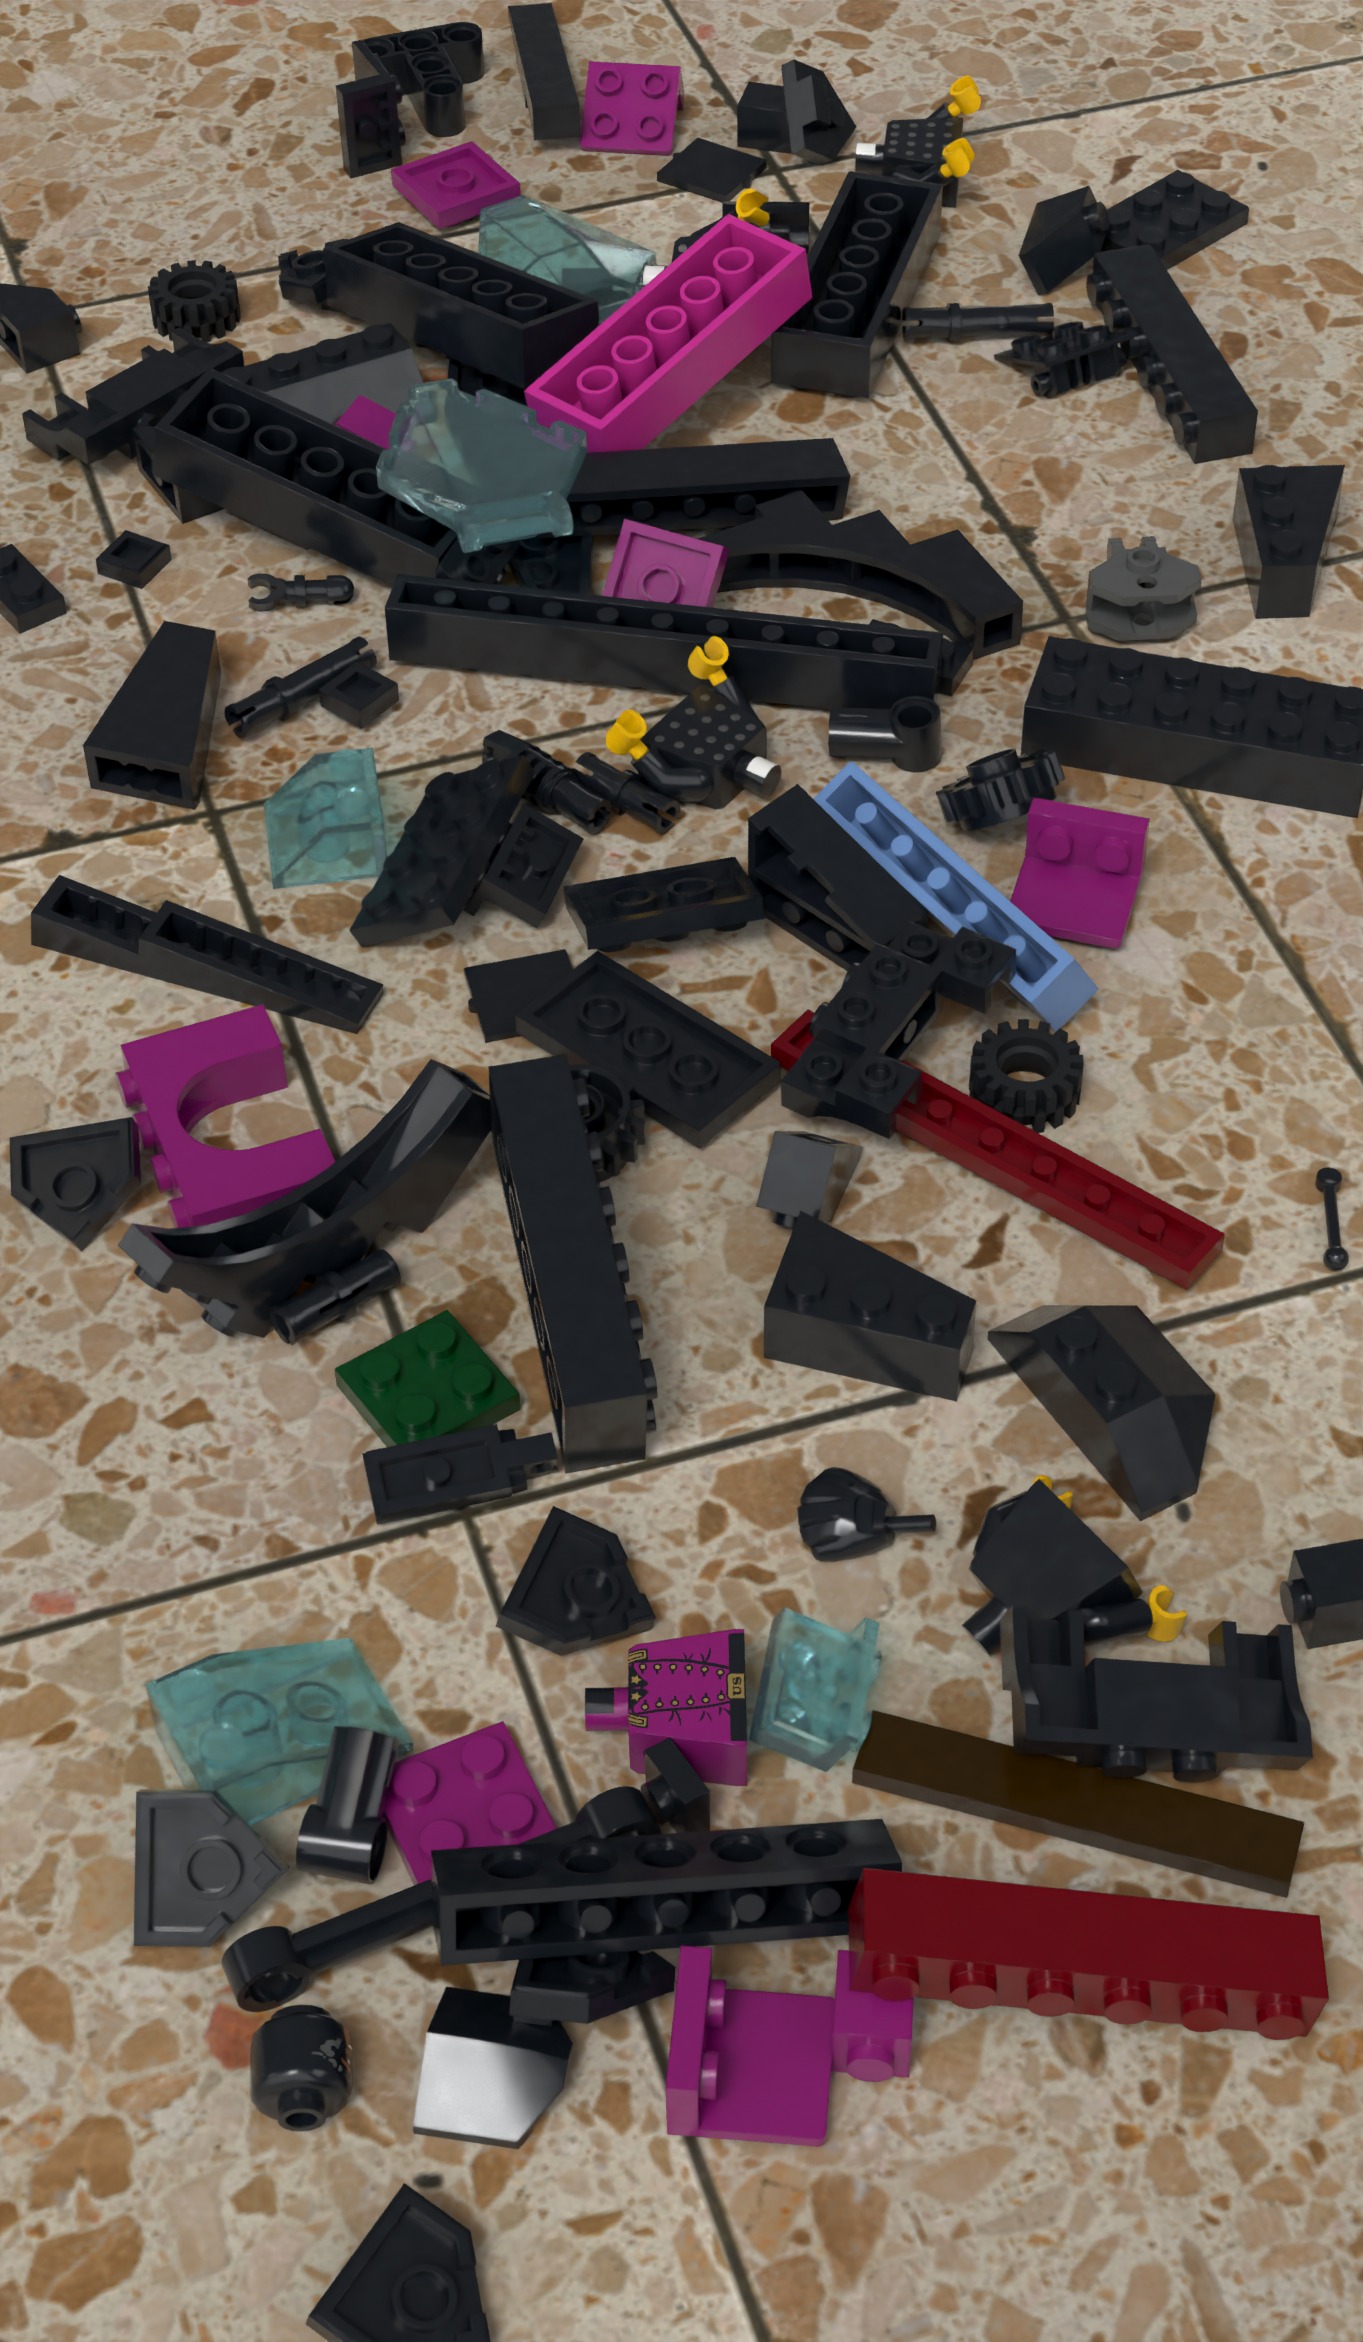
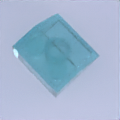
[264,748,387,889]

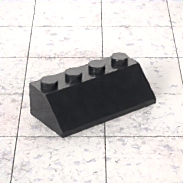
[222,323,436,433]

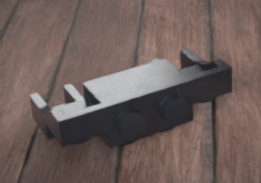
[22,328,245,465]
[780,921,1016,1140]
[1000,1605,1313,1783]

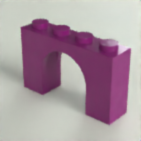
[115,1004,335,1228]

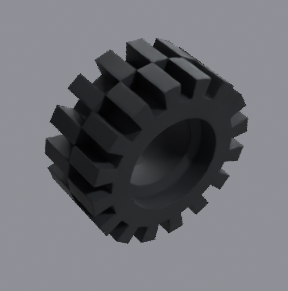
[148,260,241,342]
[969,1019,1084,1133]

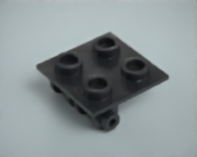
[994,321,1131,398]

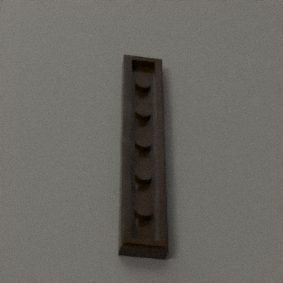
[852,1710,1305,1898]

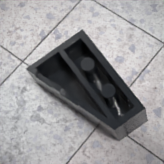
[1233,465,1345,619]
[764,1210,976,1402]

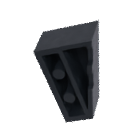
[748,784,929,972]

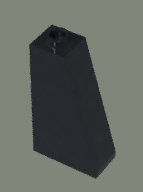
[83,621,221,810]

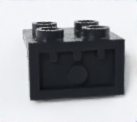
[336,40,406,179]

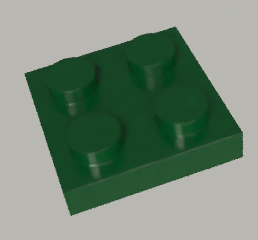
[334,1310,520,1447]

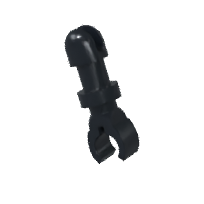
[247,573,354,612]

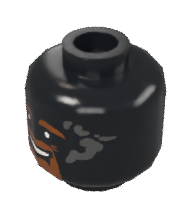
[250,2005,353,2131]

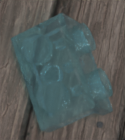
[749,1607,882,1772]

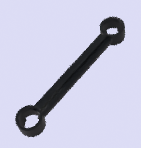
[221,1786,661,2012]

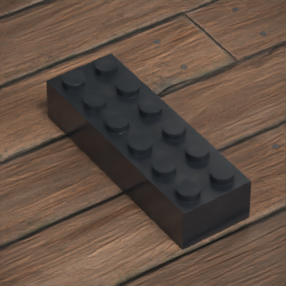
[771,171,943,398]
[323,222,599,390]
[152,367,489,587]
[1021,636,1363,818]
[488,1054,658,1474]

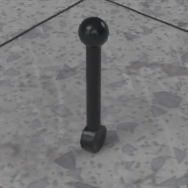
[1315,1167,1349,1271]

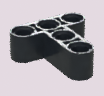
[362,22,484,137]

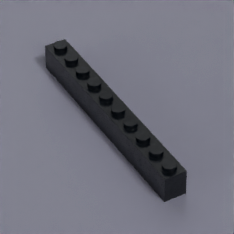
[385,574,943,709]

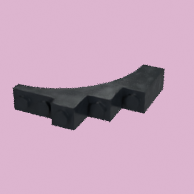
[697,490,1023,660]
[117,1059,491,1338]

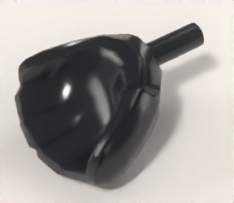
[797,1467,936,1562]

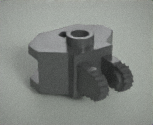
[1085,536,1202,641]

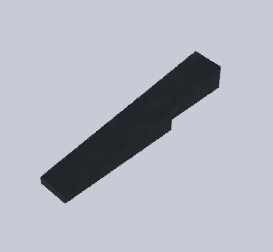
[508,3,580,141]
[31,875,383,1034]

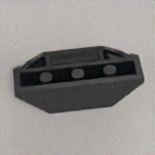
[987,1305,1216,1522]

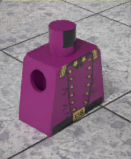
[585,1629,747,1786]

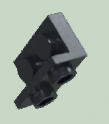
[464,803,584,928]

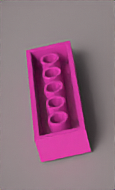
[524,214,812,454]

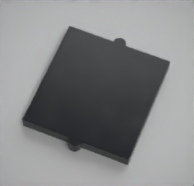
[657,138,767,203]
[464,949,572,1043]

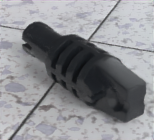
[482,730,612,834]

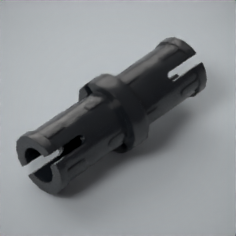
[572,752,681,834]
[270,1248,401,1345]

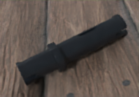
[902,303,1054,341]
[224,636,377,739]

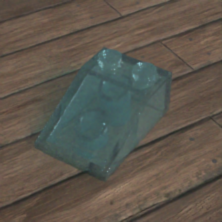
[145,1638,414,1825]

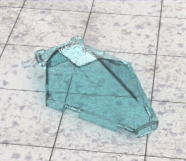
[478,195,657,325]
[376,379,587,553]

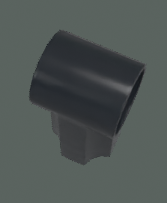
[828,696,942,772]
[296,1726,400,1885]

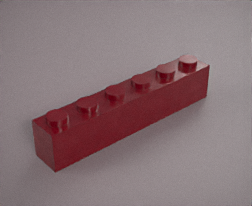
[848,1868,1329,2040]

